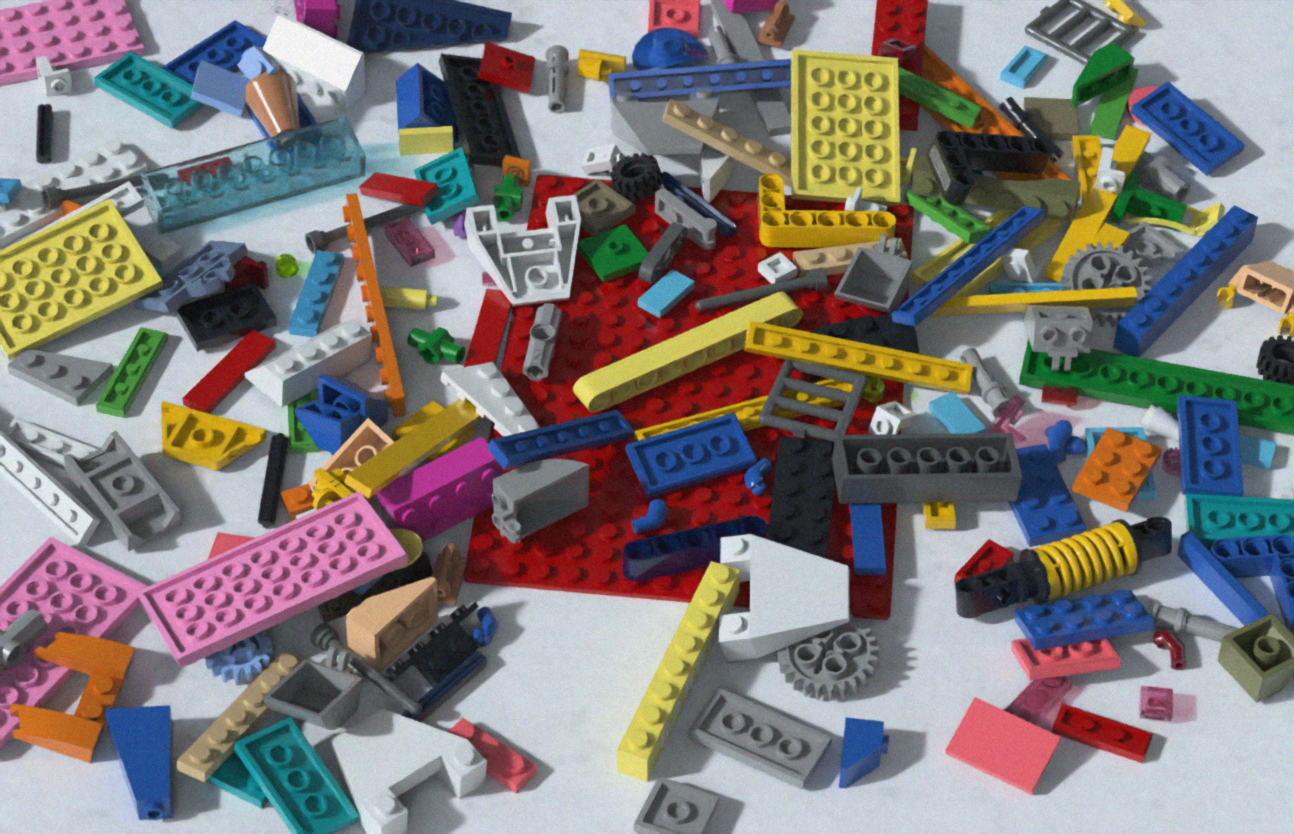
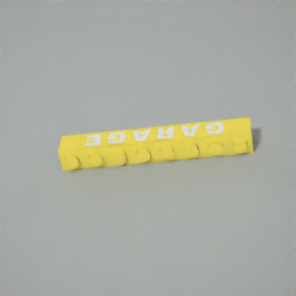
[617,561,740,782]

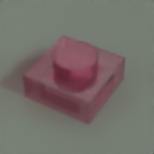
[1139,686,1173,721]

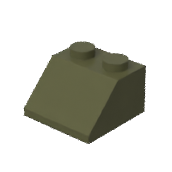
[1217,613,1294,703]

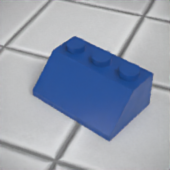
[396,63,459,145]

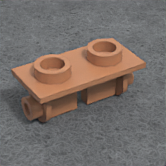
[756,1,796,48]
[431,543,468,605]

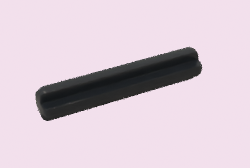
[36,103,53,164]

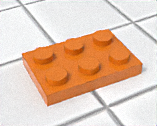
[1072,427,1162,513]

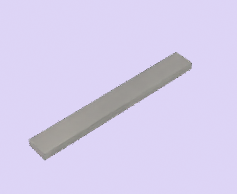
[710,0,791,136]

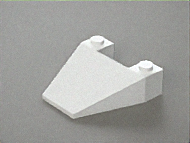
[464,195,581,307]
[719,534,850,662]
[330,709,487,834]

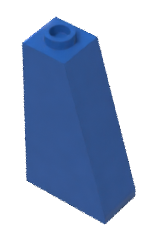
[105,705,173,821]

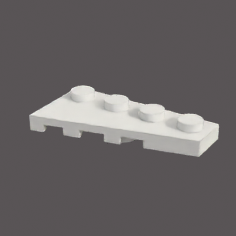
[440,362,540,437]

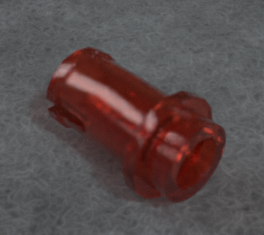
[1041,384,1078,408]

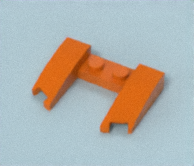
[10,632,135,763]

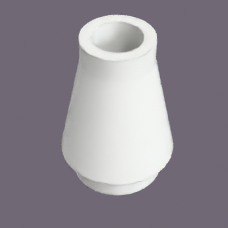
[1140,404,1179,442]

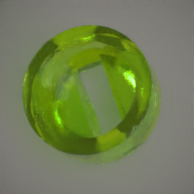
[275,253,299,278]
[862,377,885,402]

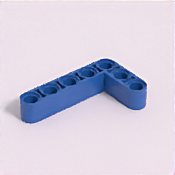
[1210,535,1294,635]

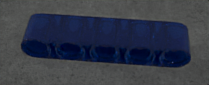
[622,516,767,581]

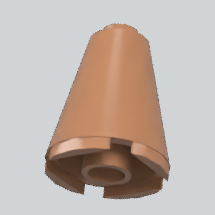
[244,71,300,147]

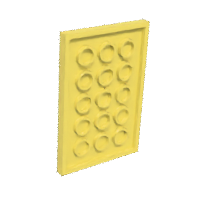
[791,49,901,207]
[0,199,163,361]

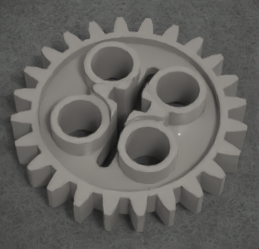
[1060,242,1152,328]
[777,614,879,700]

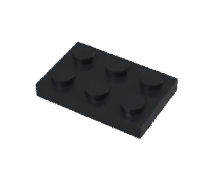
[176,282,277,352]

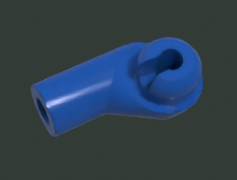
[1044,426,1086,455]
[744,458,772,496]
[631,499,668,534]
[470,607,498,647]

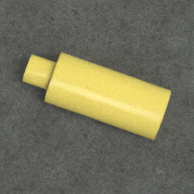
[381,286,438,310]

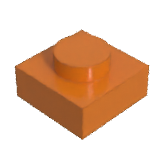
[280,484,315,520]

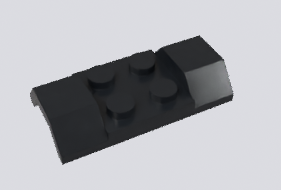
[810,313,919,379]

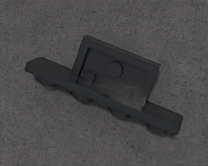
[317,551,433,623]
[386,602,480,687]

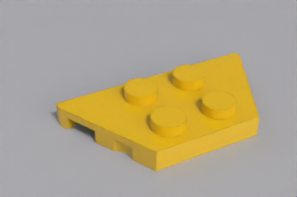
[161,401,267,471]

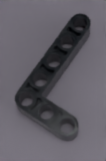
[926,131,1054,206]

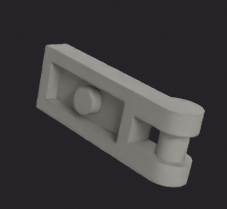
[655,187,717,250]

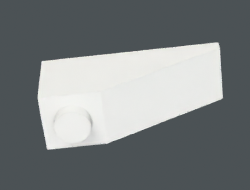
[698,145,737,203]

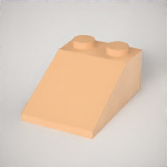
[307,418,419,504]
[346,577,438,673]

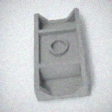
[64,431,181,552]

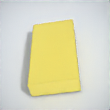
[399,126,453,155]

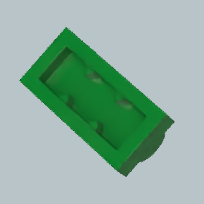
[1110,170,1187,232]

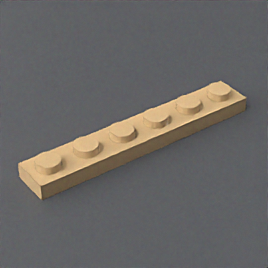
[662,98,791,187]
[177,651,303,782]

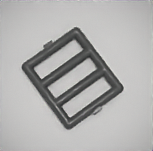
[1024,0,1136,66]
[758,359,868,442]

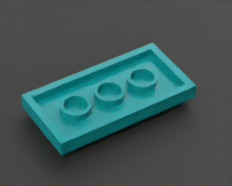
[94,51,205,129]
[1184,493,1294,547]
[234,716,360,834]

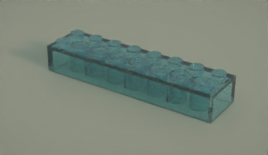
[139,116,366,235]

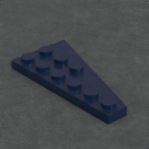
[347,0,512,54]

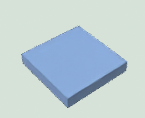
[190,60,251,117]

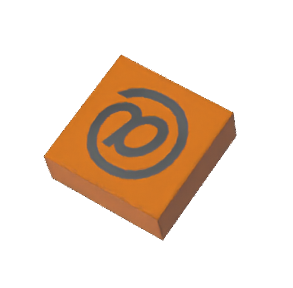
[503,155,531,187]

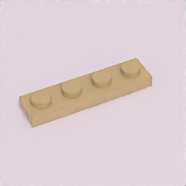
[793,238,908,278]

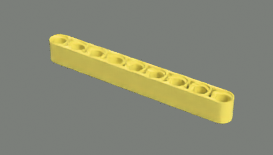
[573,291,803,413]

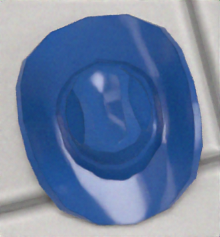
[632,28,709,71]

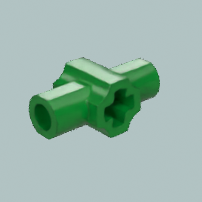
[493,174,523,222]
[407,327,465,365]

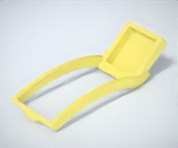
[1125,202,1225,237]

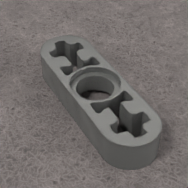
[639,222,688,284]

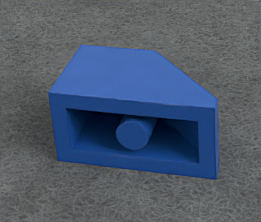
[295,400,360,455]
[839,717,889,788]

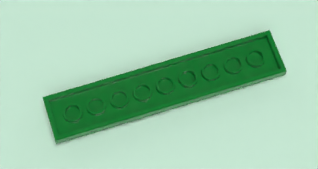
[1019,337,1294,435]

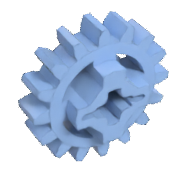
[205,630,273,684]

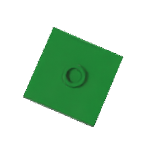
[577,224,648,283]

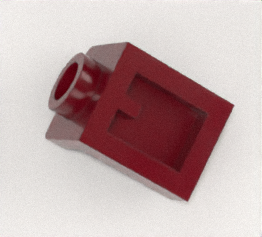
[877,38,917,67]
[224,256,269,291]

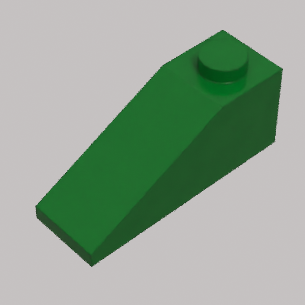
[1071,42,1135,108]

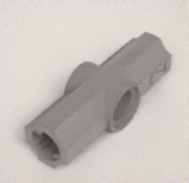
[1134,150,1191,203]
[523,303,562,381]
[0,609,48,672]

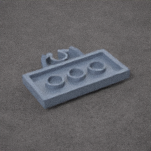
[132,240,249,313]

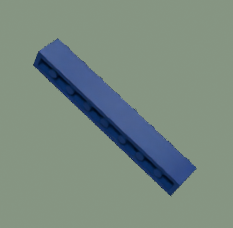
[608,59,791,103]
[1113,205,1258,357]

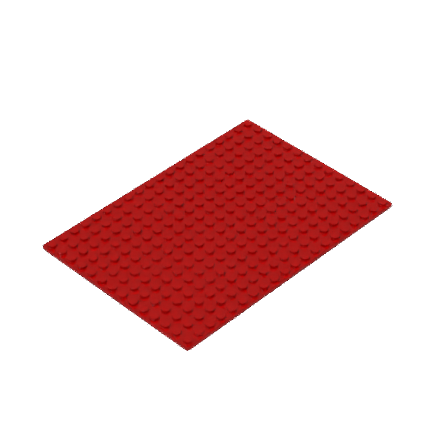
[464,175,914,620]

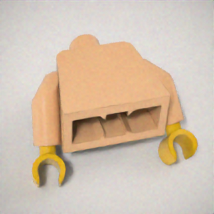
[1217,260,1294,337]

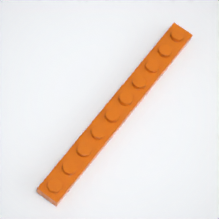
[342,193,406,418]

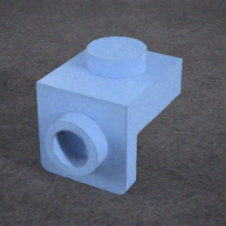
[237,46,278,80]

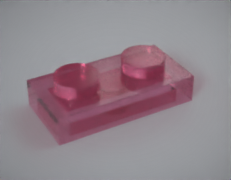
[384,217,435,267]

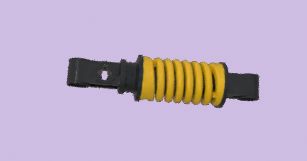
[955,517,1172,618]

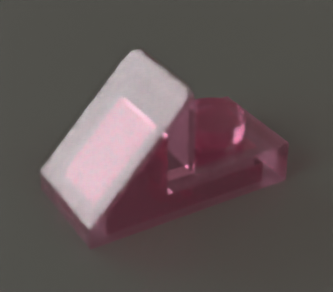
[985,395,1027,444]

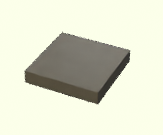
[1023,97,1079,141]
[573,179,636,236]

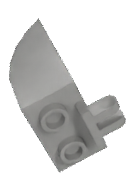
[834,234,913,313]
[1023,305,1093,371]
[491,459,589,543]
[263,646,363,730]

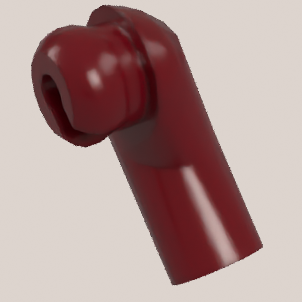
[1153,629,1187,670]

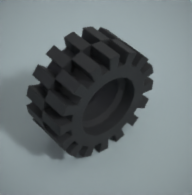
[610,153,663,202]
[1256,335,1294,385]

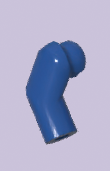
[1048,420,1073,463]

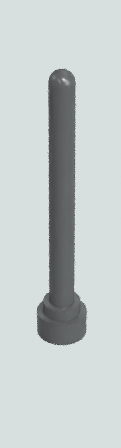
[42,171,168,210]
[305,204,424,254]
[695,267,828,311]
[310,623,422,715]

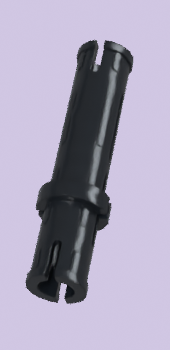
[999,97,1063,163]

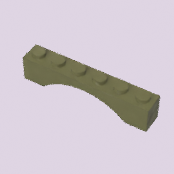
[911,155,1081,222]

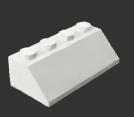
[263,14,366,110]
[245,319,372,407]

